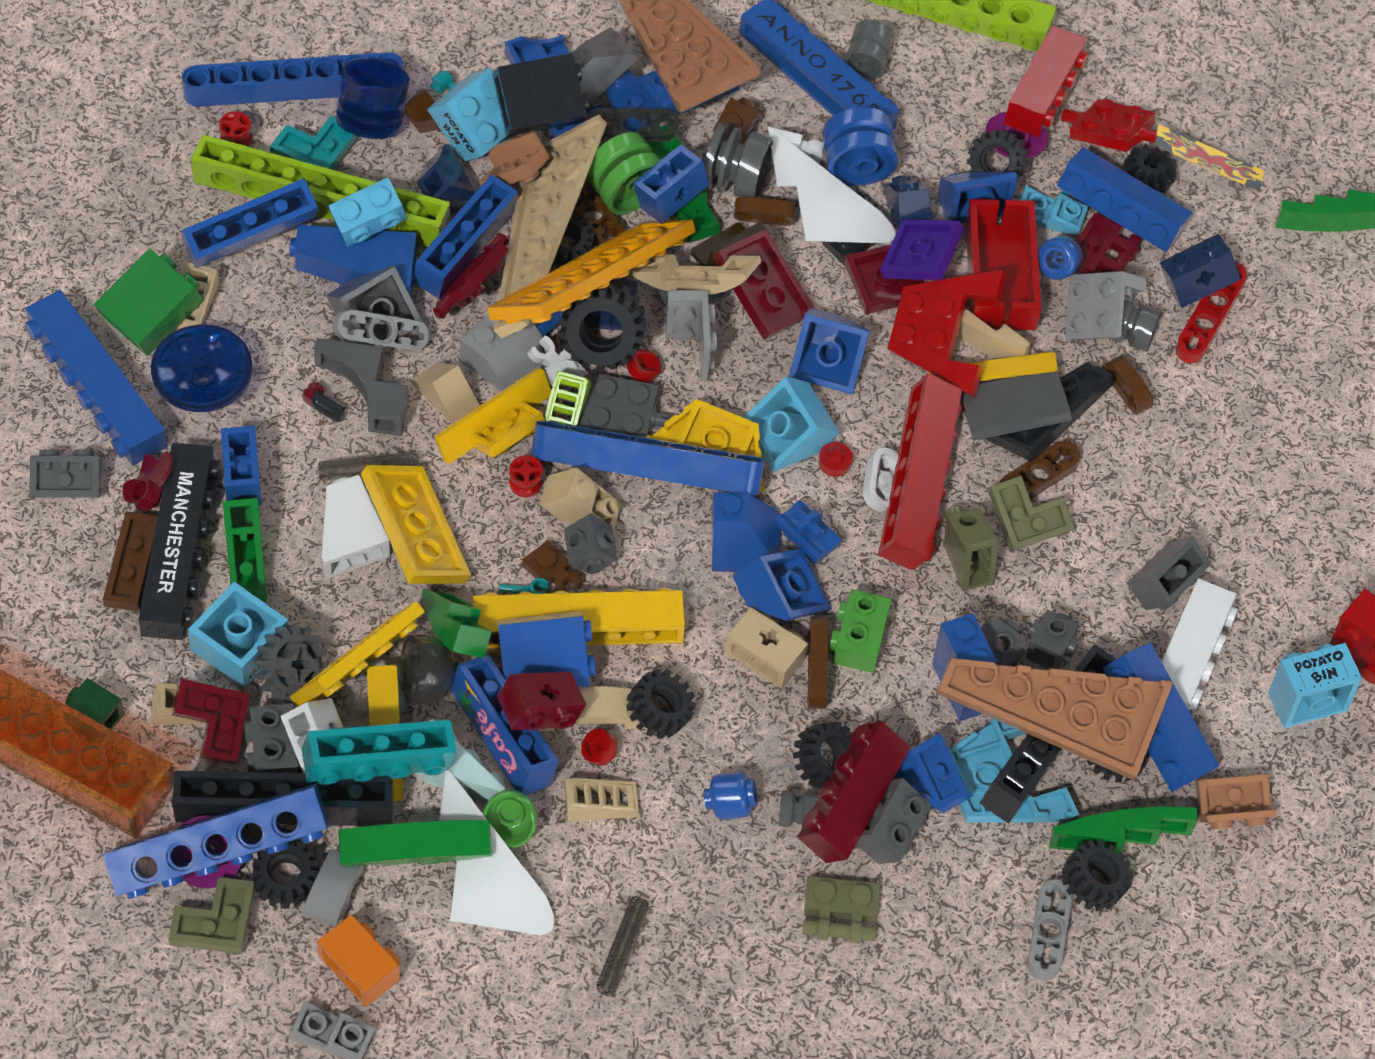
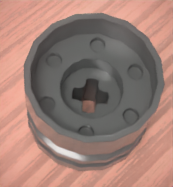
[703,123,774,198]

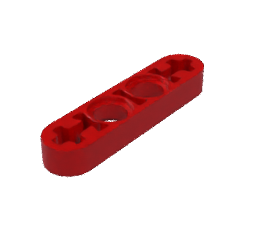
[1175,262,1247,363]

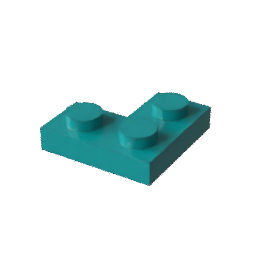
[270,115,359,170]

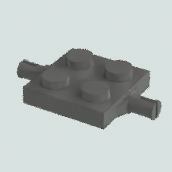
[562,373,673,437]

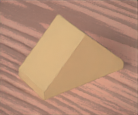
[411,362,480,424]

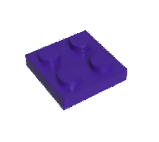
[880,219,964,280]

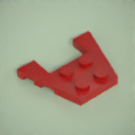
[887,270,1007,397]

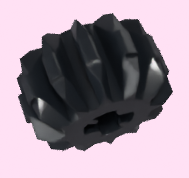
[1123,143,1177,194]

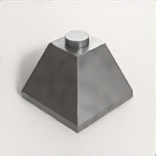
[569,27,639,102]
[326,265,423,348]

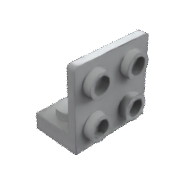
[1065,271,1146,341]
[665,290,717,381]

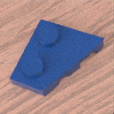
[894,733,973,814]

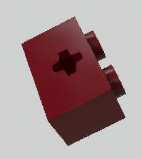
[497,672,587,731]

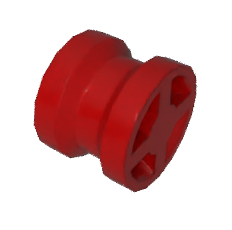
[219,111,252,147]
[509,455,543,498]

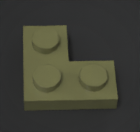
[987,476,1075,552]
[168,877,255,954]

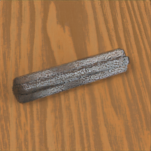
[318,452,419,481]
[596,896,649,997]

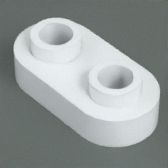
[863,447,898,512]

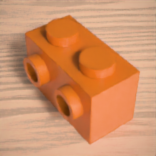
[317,914,400,1007]

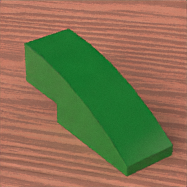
[422,588,491,658]

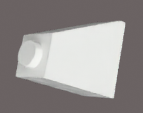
[322,475,390,579]

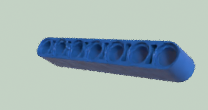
[182,52,404,107]
[531,421,764,495]

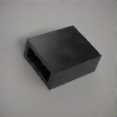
[492,53,589,137]

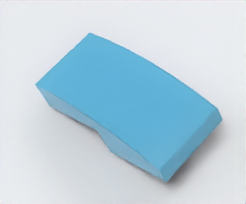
[1019,186,1088,234]

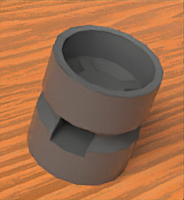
[845,20,894,80]
[1107,299,1161,352]

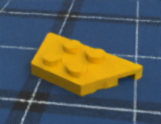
[645,399,764,497]

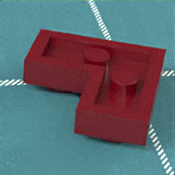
[172,678,250,765]

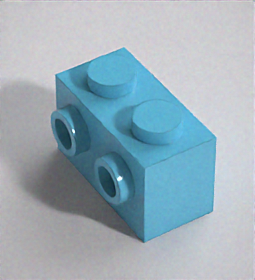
[328,177,407,247]

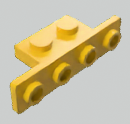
[435,367,551,464]

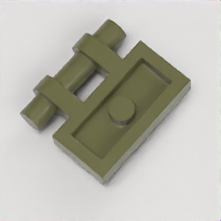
[802,876,879,943]

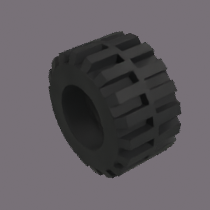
[560,280,647,371]

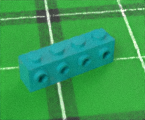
[301,720,457,785]

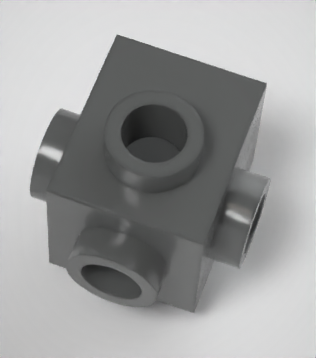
[564,514,617,574]
[1026,609,1080,669]
[981,615,1027,667]

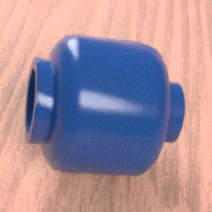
[1038,236,1083,280]
[704,771,758,820]

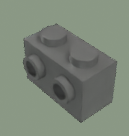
[1127,537,1211,610]
[244,703,299,773]
[856,778,931,865]

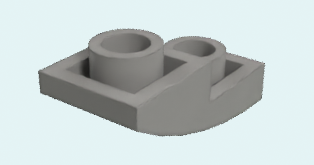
[302,849,364,926]
[288,1001,375,1059]

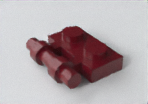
[1076,212,1142,274]

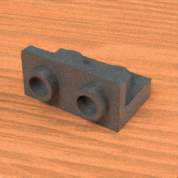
[29,449,103,498]

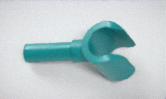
[430,71,457,94]
[499,578,549,594]

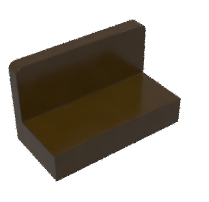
[690,221,768,266]

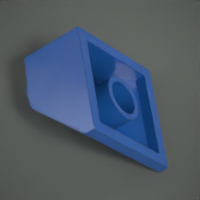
[938,172,1018,224]
[789,308,870,395]
[711,492,780,572]
[732,549,832,621]

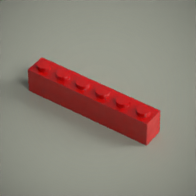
[878,373,962,570]

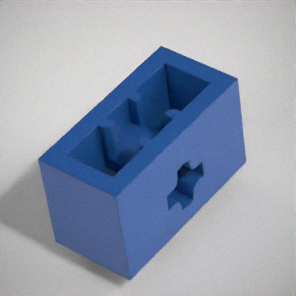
[633,144,709,224]
[221,426,262,506]

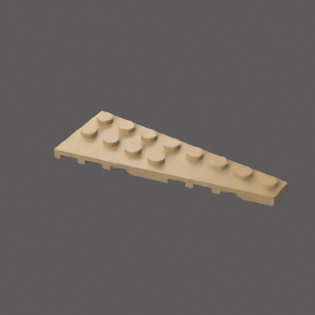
[493,114,606,338]

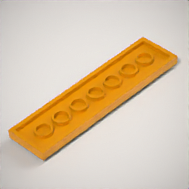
[487,220,696,324]

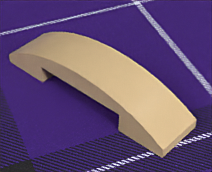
[632,254,761,295]
[923,278,1030,359]
[538,686,659,731]

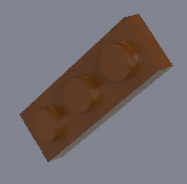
[103,511,158,611]

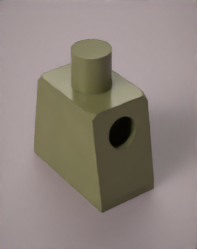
[944,505,998,591]

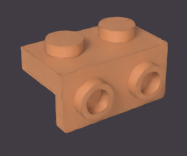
[478,131,550,187]
[1195,774,1277,829]

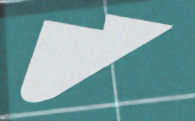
[768,127,895,243]
[440,770,554,936]

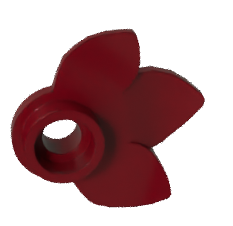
[123,451,172,512]

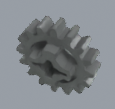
[254,625,329,703]

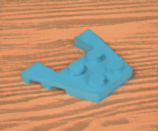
[951,719,1079,823]

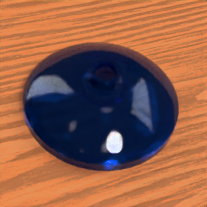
[151,324,253,412]

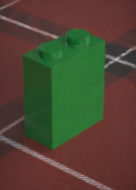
[93,248,204,356]

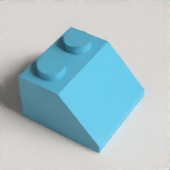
[743,377,840,472]

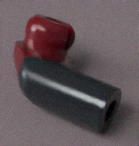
[302,382,346,423]

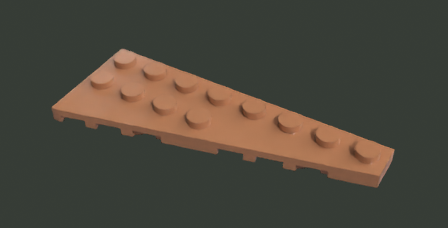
[618,0,760,113]

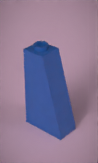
[289,225,417,299]

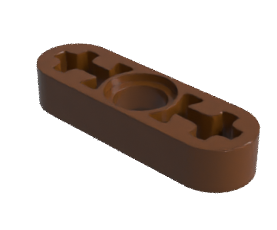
[572,181,625,246]
[999,441,1081,500]
[807,616,828,709]

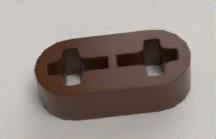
[733,196,796,226]
[1104,356,1153,414]

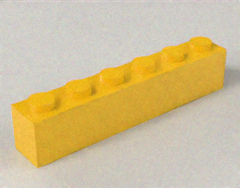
[473,588,685,648]

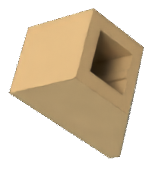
[539,467,622,532]

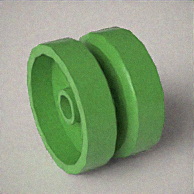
[586,132,661,215]

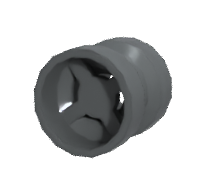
[779,790,818,827]

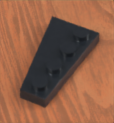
[985,362,1114,462]

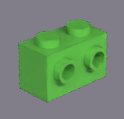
[829,589,892,673]

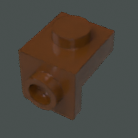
[402,89,441,133]
[712,97,763,144]

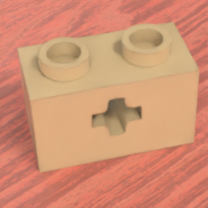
[725,607,808,689]

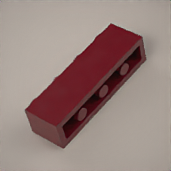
[797,721,911,864]

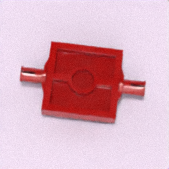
[1061,99,1157,152]

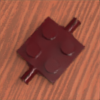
[433,233,509,319]

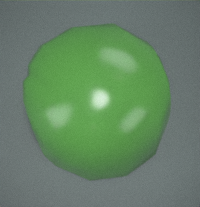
[483,789,538,848]

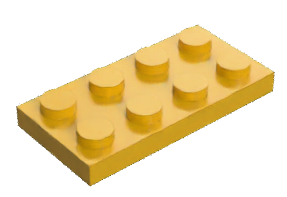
[361,465,471,584]
[290,601,425,707]

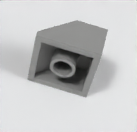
[460,314,545,391]

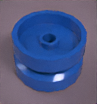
[822,107,898,186]

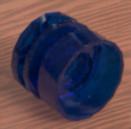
[335,59,410,139]

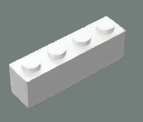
[1162,578,1238,710]

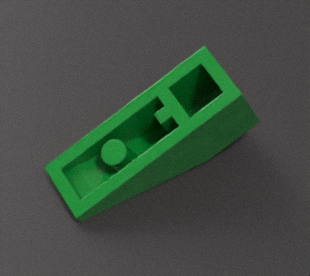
[223,498,267,602]

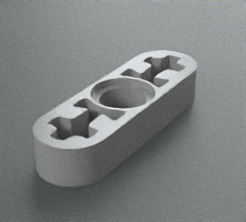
[332,310,429,351]
[1027,879,1072,981]

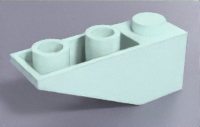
[416,718,506,803]

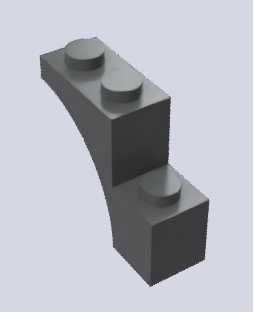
[314,338,409,436]

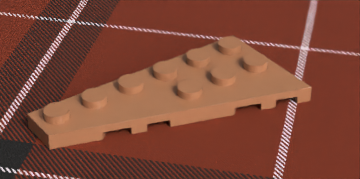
[936,658,1174,780]

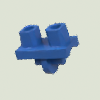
[774,500,842,564]

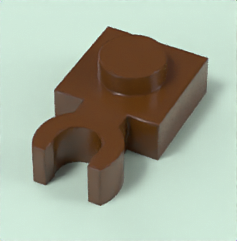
[522,540,582,593]

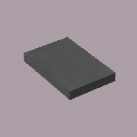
[960,371,1072,441]

